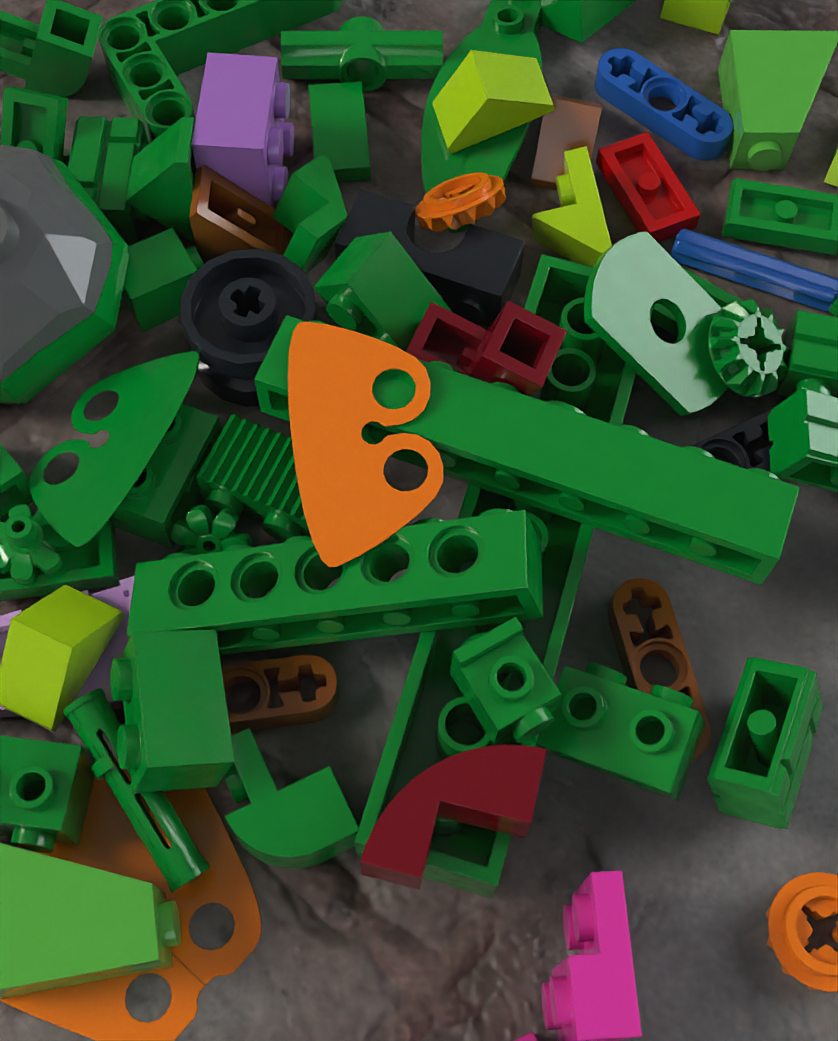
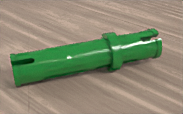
[63,688,211,893]

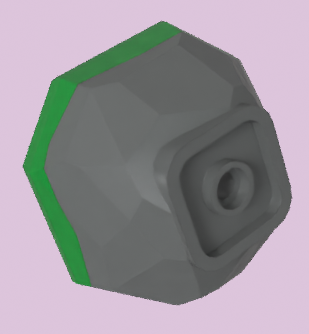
[0,144,130,404]

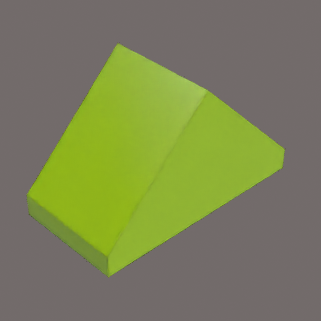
[432,50,555,154]
[0,585,125,733]

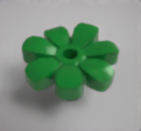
[0,504,73,585]
[170,505,252,555]

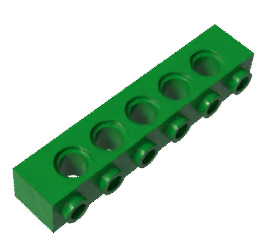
[126,509,543,655]

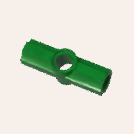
[280,16,443,92]

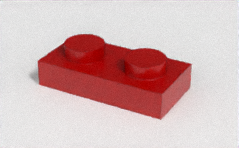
[596,131,701,242]

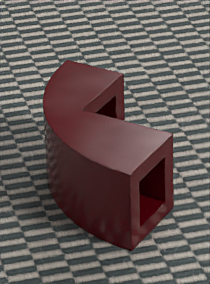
[406,301,567,396]
[360,745,547,890]

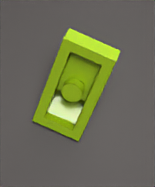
[531,146,612,267]

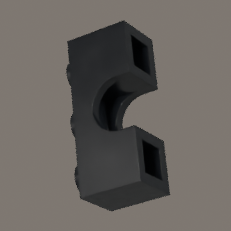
[335,189,525,327]

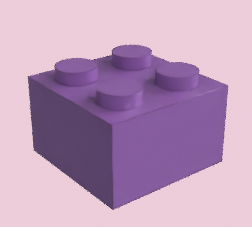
[191,53,294,209]

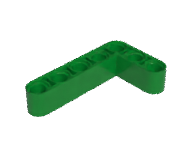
[98,0,343,142]

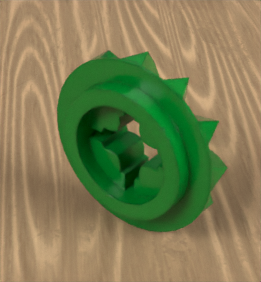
[708,299,791,397]

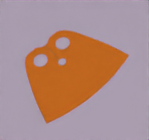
[0,769,261,1041]

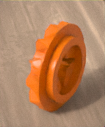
[415,172,506,232]
[765,872,838,992]

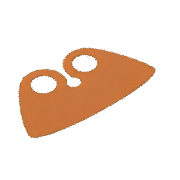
[288,321,443,567]

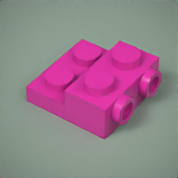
[542,870,642,1041]

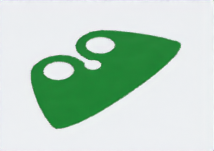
[29,351,200,547]

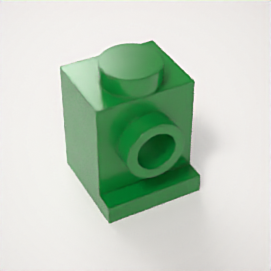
[450,617,561,745]

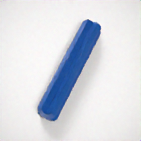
[671,229,838,311]

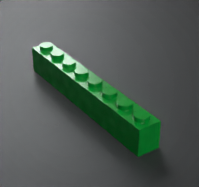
[254,315,800,585]

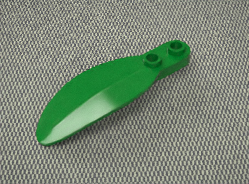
[421,0,542,233]

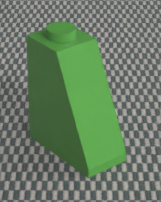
[718,30,838,171]
[0,843,181,999]

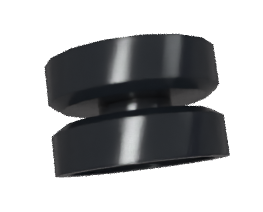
[181,249,317,407]

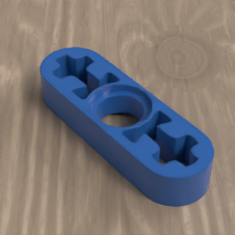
[594,48,733,161]

